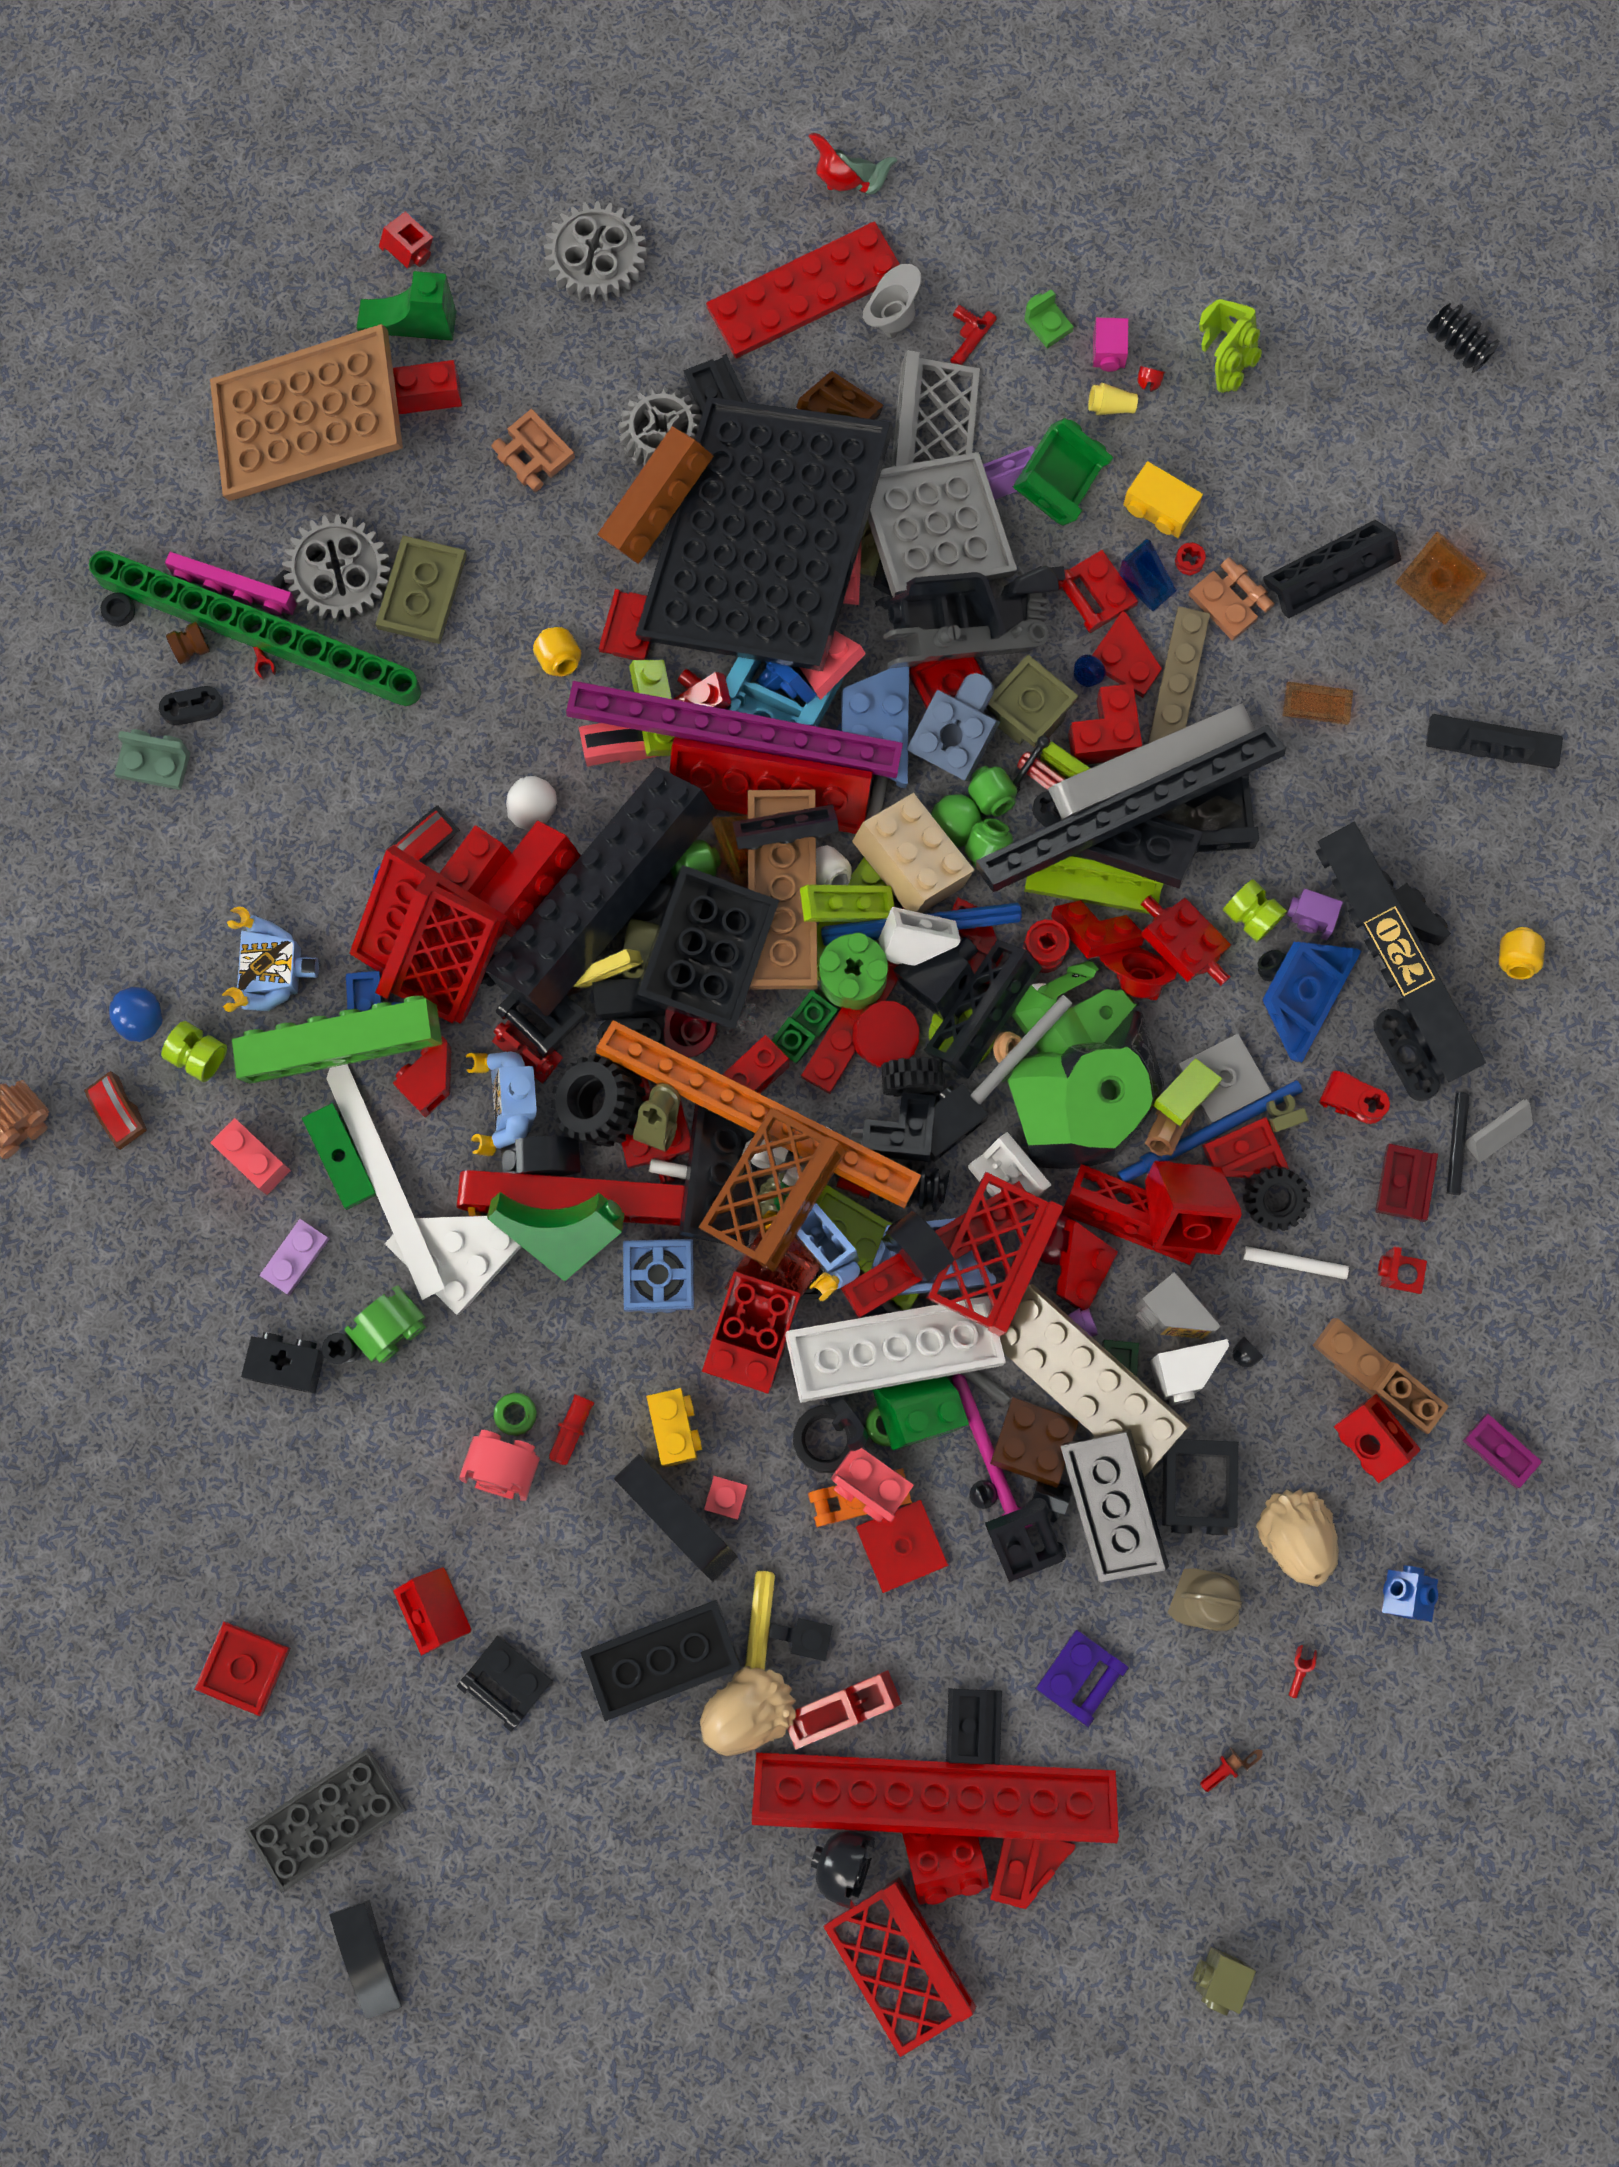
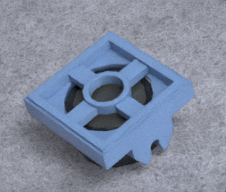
[623,1239,694,1314]

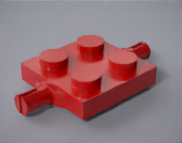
[1140,895,1231,987]
[621,1072,691,1184]

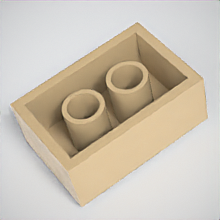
[852,792,974,913]

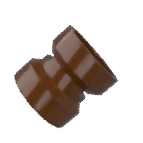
[166,622,210,665]

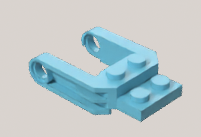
[726,657,845,727]

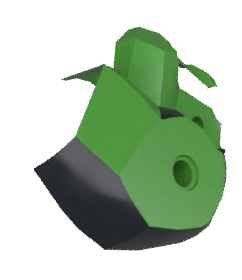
[1001,961,1165,1169]

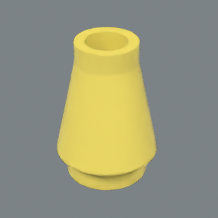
[1088,382,1138,415]

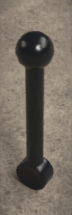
[1013,735,1050,793]

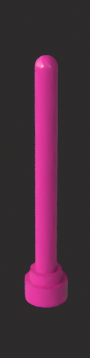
[952,1374,1032,1529]

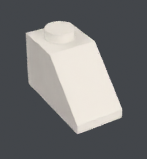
[879,907,961,966]

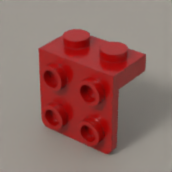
[902,1833,989,1905]

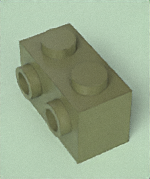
[1193,1947,1256,2016]

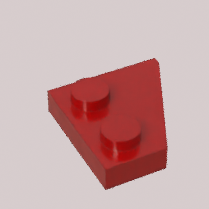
[1088,611,1162,698]

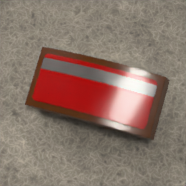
[84,1071,147,1150]

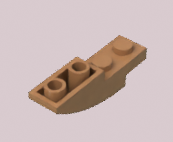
[1313,1318,1449,1434]

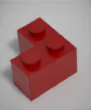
[1068,683,1142,765]

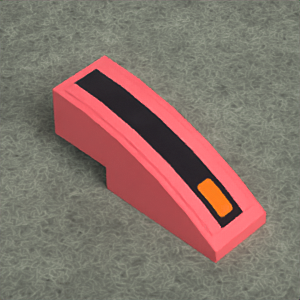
[579,723,658,767]

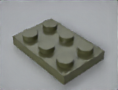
[375,535,467,644]

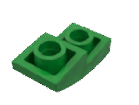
[771,990,840,1064]

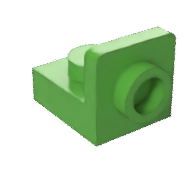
[1024,289,1073,348]

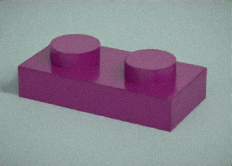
[1462,1414,1542,1489]

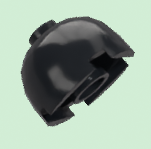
[811,1831,875,1909]

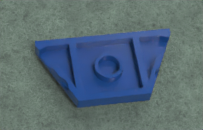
[1262,942,1361,1063]

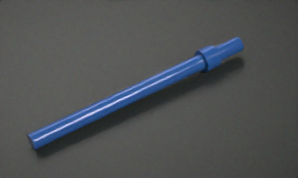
[1117,1080,1303,1182]

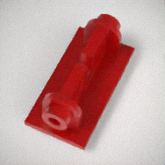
[492,1020,564,1084]

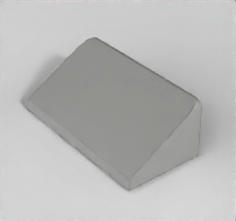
[1465,1099,1533,1163]

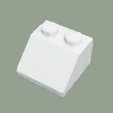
[1150,1339,1229,1406]

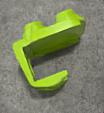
[1199,299,1262,393]

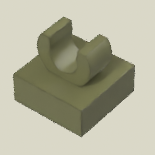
[1266,1094,1309,1133]

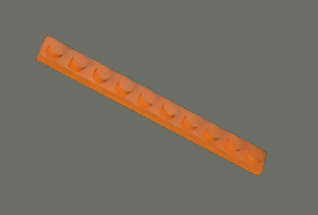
[596,1020,921,1209]

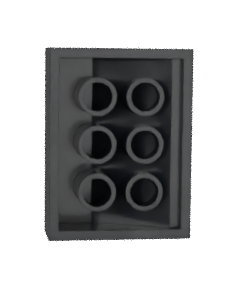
[634,865,779,1030]

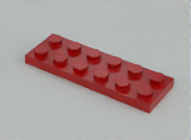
[706,221,900,359]
[669,737,873,834]

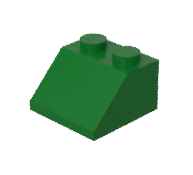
[872,1376,969,1451]

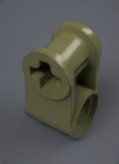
[622,918,659,979]
[633,1083,680,1152]

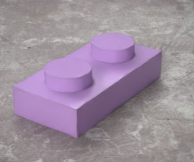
[259,1219,329,1296]

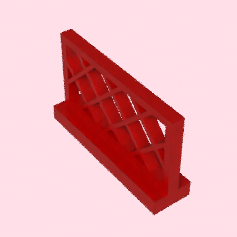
[375,873,498,1024]
[926,1172,1064,1336]
[823,1877,977,2057]

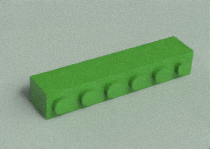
[232,996,442,1084]

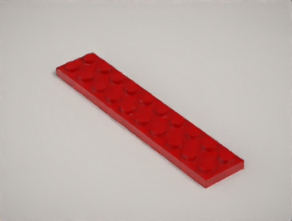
[752,1752,1119,1844]

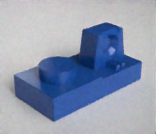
[756,662,817,704]

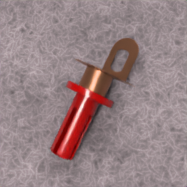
[1200,1747,1263,1792]

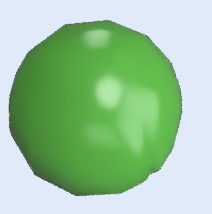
[931,794,982,847]

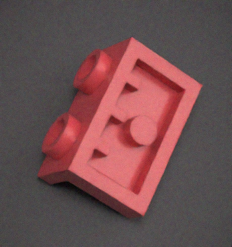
[831,1448,914,1522]

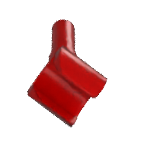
[253,647,276,680]
[1288,1645,1317,1698]

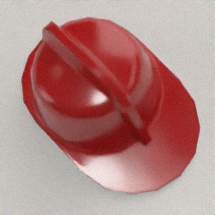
[1099,947,1177,1000]

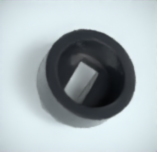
[1232,1337,1263,1367]
[969,1480,998,1509]

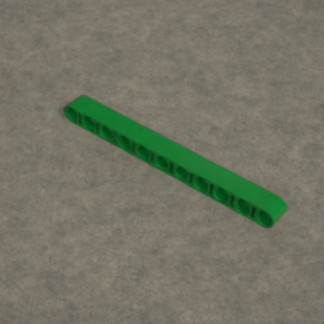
[89,550,421,706]

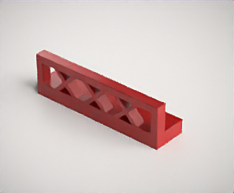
[1061,1164,1196,1265]

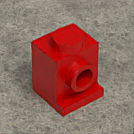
[379,211,433,269]

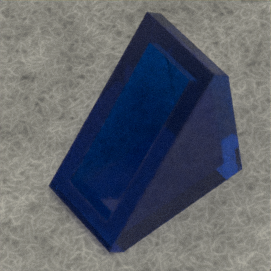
[1119,539,1177,611]

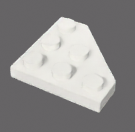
[385,1216,521,1315]

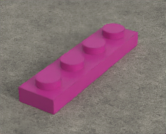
[165,552,297,616]

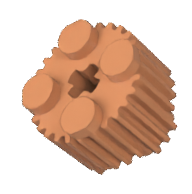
[0,1080,49,1159]

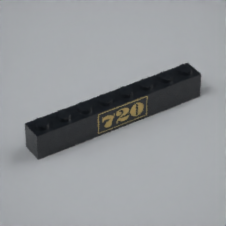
[1315,821,1486,1082]

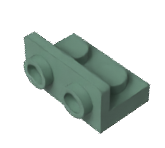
[114,729,191,790]

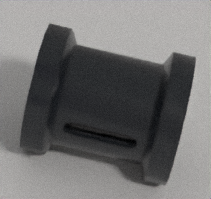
[322,1333,362,1364]

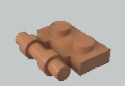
[491,409,575,492]
[1188,557,1275,641]

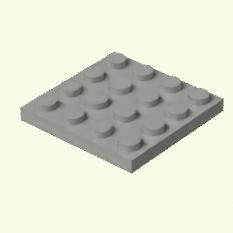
[868,452,1017,598]

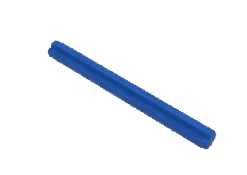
[821,903,1022,946]

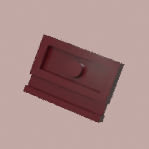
[1375,1144,1438,1222]

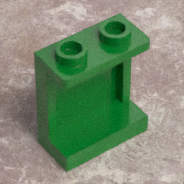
[1012,418,1113,526]

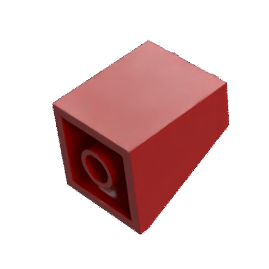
[439,825,511,938]
[1145,1161,1242,1255]

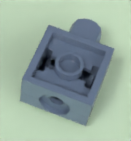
[906,673,1000,781]

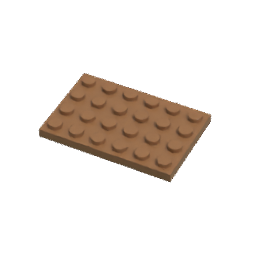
[210,324,403,501]

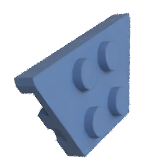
[841,667,909,788]

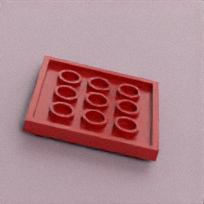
[349,845,508,1024]

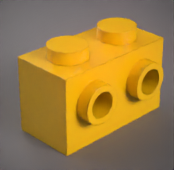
[1123,461,1203,538]
[646,1388,702,1468]

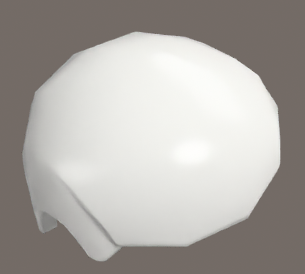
[506,776,557,831]

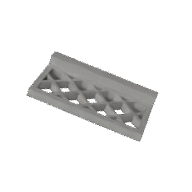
[891,350,980,467]

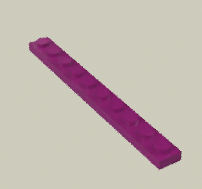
[566,681,903,779]

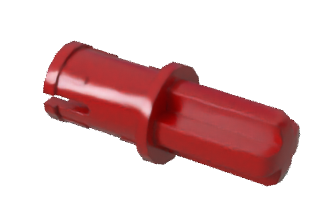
[549,1394,595,1466]

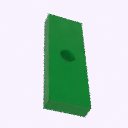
[302,1103,376,1210]

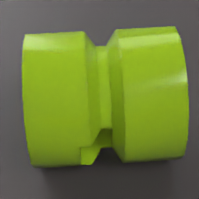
[1223,879,1288,943]
[161,1021,227,1082]

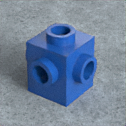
[1382,1565,1438,1622]

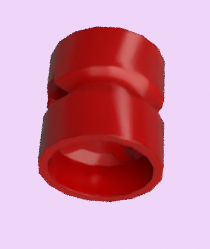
[1023,919,1070,973]

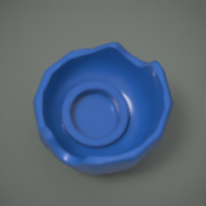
[109,987,163,1042]

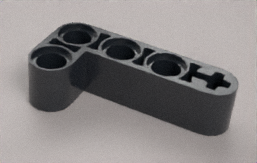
[614,1454,738,1582]

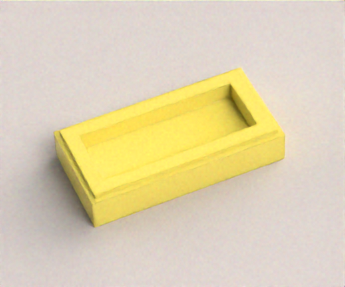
[574,949,643,988]

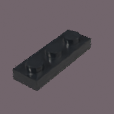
[733,804,839,850]

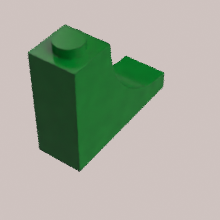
[356,271,457,341]
[487,1192,624,1281]

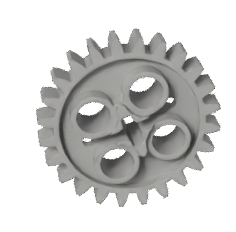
[544,201,647,303]
[282,514,390,622]

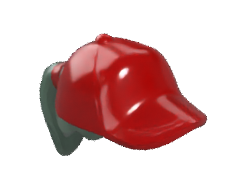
[809,133,897,195]

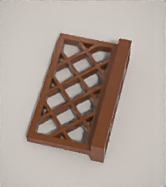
[699,1107,846,1272]

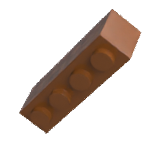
[597,426,714,565]

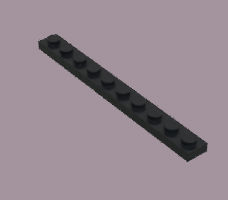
[976,725,1286,893]

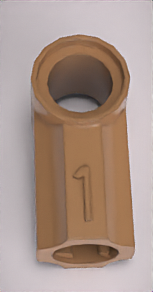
[1145,1109,1196,1156]

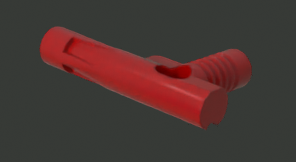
[950,305,997,365]

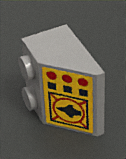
[1135,1272,1221,1339]

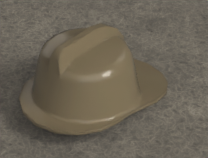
[1168,1569,1242,1631]

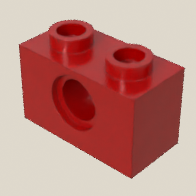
[722,1035,790,1094]
[1333,1394,1421,1483]

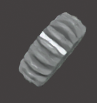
[618,386,702,466]

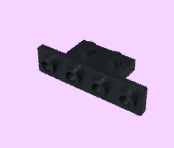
[1426,714,1563,769]

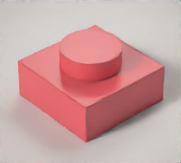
[704,1476,748,1520]

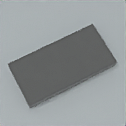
[245,1748,406,1893]

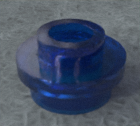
[1073,655,1106,687]

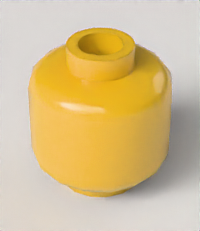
[533,627,581,677]
[1498,927,1545,980]

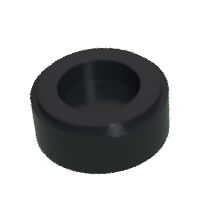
[100,593,135,627]

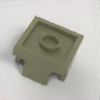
[986,655,1078,747]

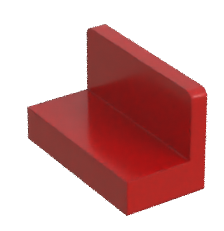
[393,1567,471,1656]

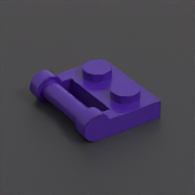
[1035,1630,1129,1728]

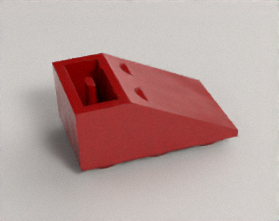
[701,1271,801,1394]

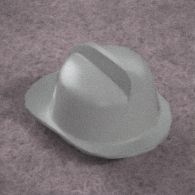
[863,264,922,338]

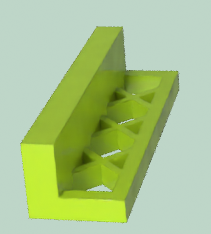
[1024,856,1164,914]

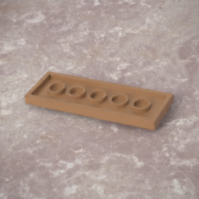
[748,790,817,990]

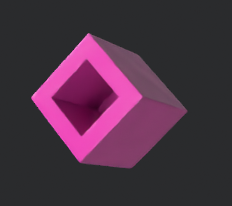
[1093,317,1128,372]

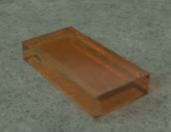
[1282,682,1353,725]

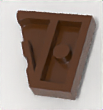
[796,371,884,420]

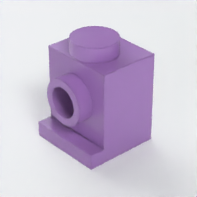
[1286,888,1343,940]

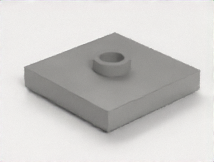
[1177,1034,1271,1124]

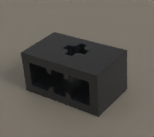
[241,1332,324,1394]

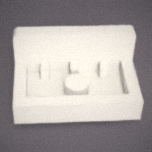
[968,1132,1051,1197]

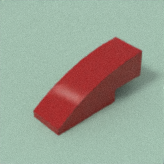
[787,1670,902,1750]

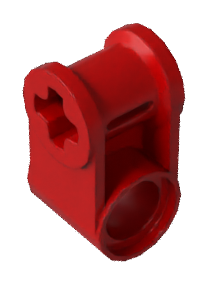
[1319,1071,1390,1124]

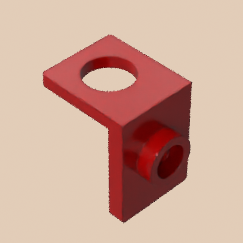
[1378,1247,1427,1294]

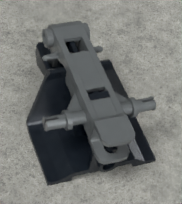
[875,566,1066,668]

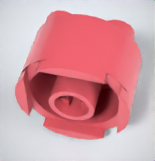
[459,1430,540,1501]

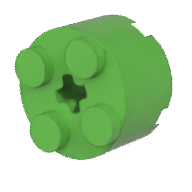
[819,933,888,1010]
[344,1285,426,1364]

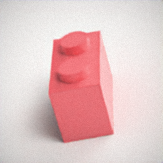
[210,1118,291,1195]

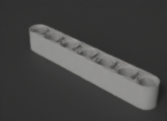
[1048,703,1256,820]

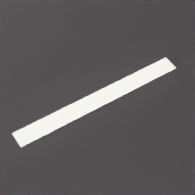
[326,1064,445,1300]

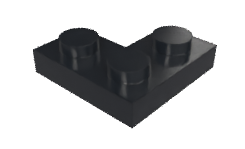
[862,1092,936,1162]

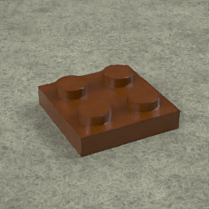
[990,1397,1079,1488]

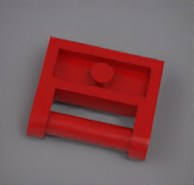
[1059,550,1138,633]

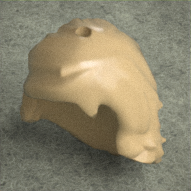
[1256,1489,1339,1587]
[700,1666,796,1756]

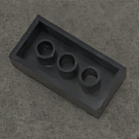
[580,1600,742,1721]

